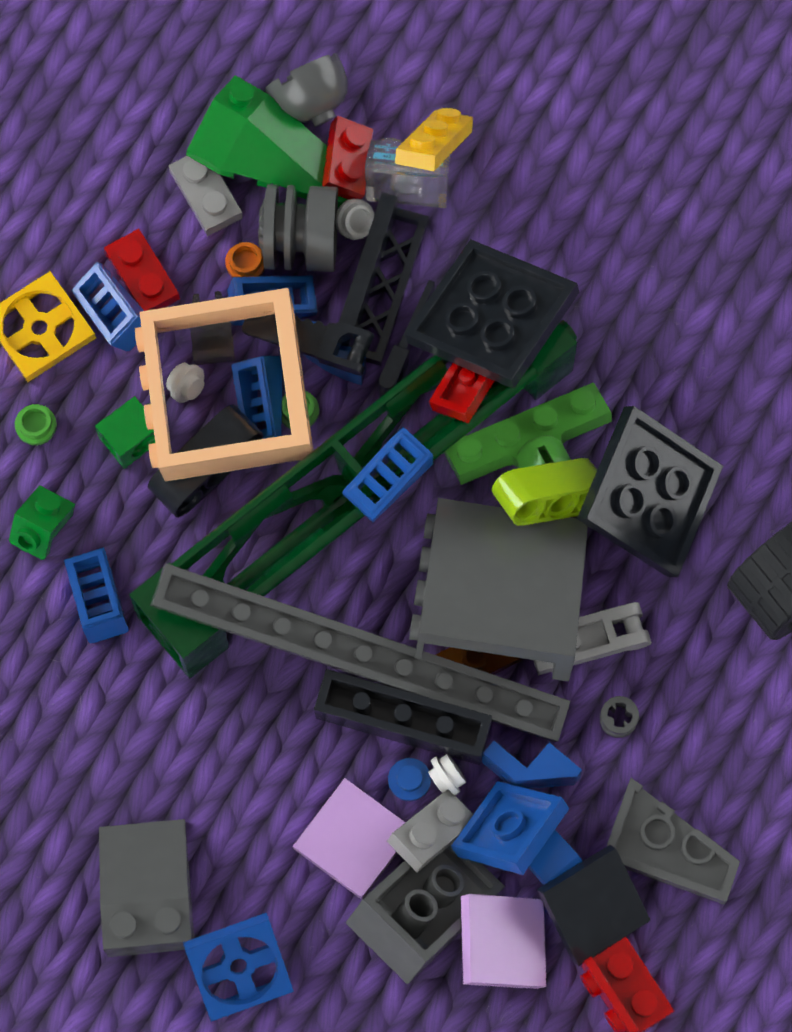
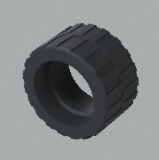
[727,521,792,640]

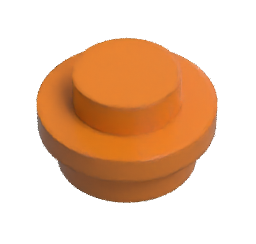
[225,242,265,278]

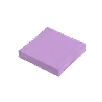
[293,778,406,900]
[461,894,546,989]

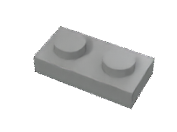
[169,156,243,236]
[387,789,473,872]

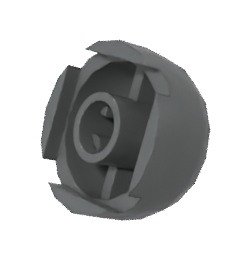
[265,53,348,127]

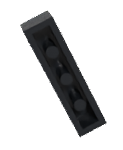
[314,669,492,765]

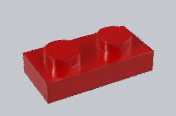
[322,115,373,200]
[104,229,180,311]
[429,363,494,423]

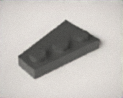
[606,778,740,905]

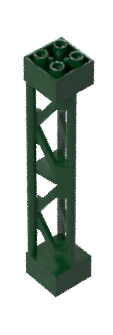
[129,320,577,679]

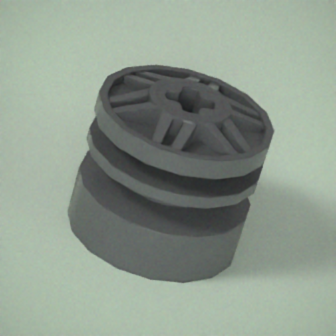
[259,184,338,272]

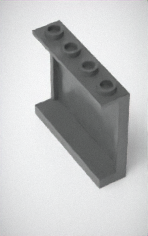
[409,498,588,682]

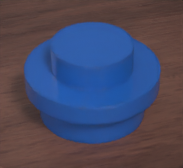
[388,758,431,801]

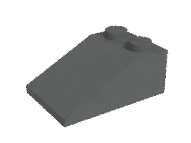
[99,819,194,957]
[346,843,505,985]

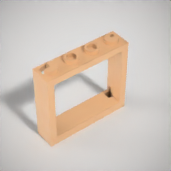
[135,288,314,482]

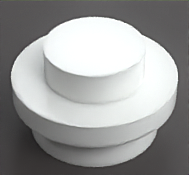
[335,199,374,240]
[166,363,204,403]
[429,754,467,795]

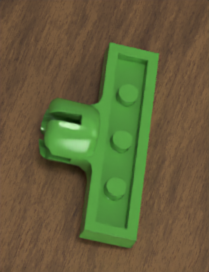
[444,382,612,485]

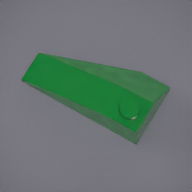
[186,75,348,208]

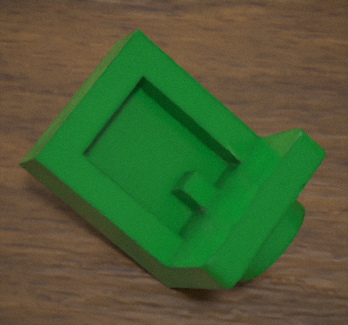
[9,485,76,560]

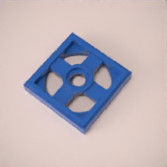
[183,912,294,1022]

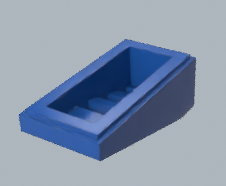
[71,261,144,351]
[228,275,318,326]
[231,356,282,439]
[342,427,433,522]
[64,547,129,643]

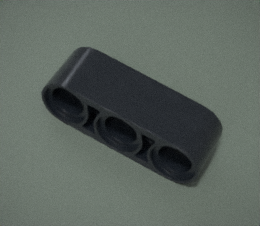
[148,404,264,518]

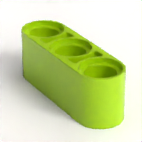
[491,458,597,526]

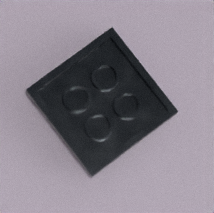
[404,239,580,389]
[577,406,723,577]

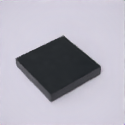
[537,845,651,966]

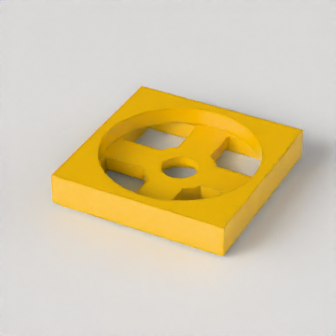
[0,271,96,382]

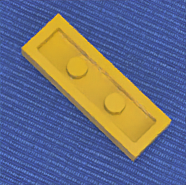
[395,108,473,171]

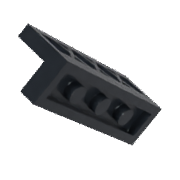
[339,192,429,366]

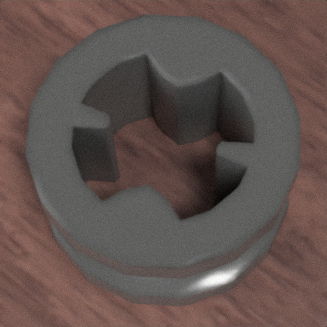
[600,696,639,738]

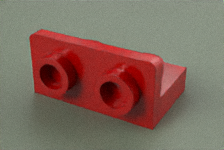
[580,937,674,1032]

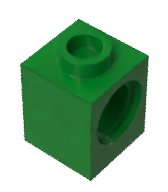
[95,396,155,469]

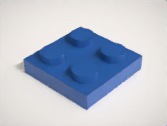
[451,781,569,875]

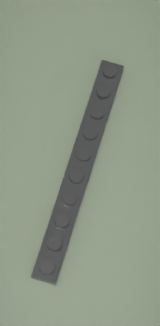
[150,563,570,742]

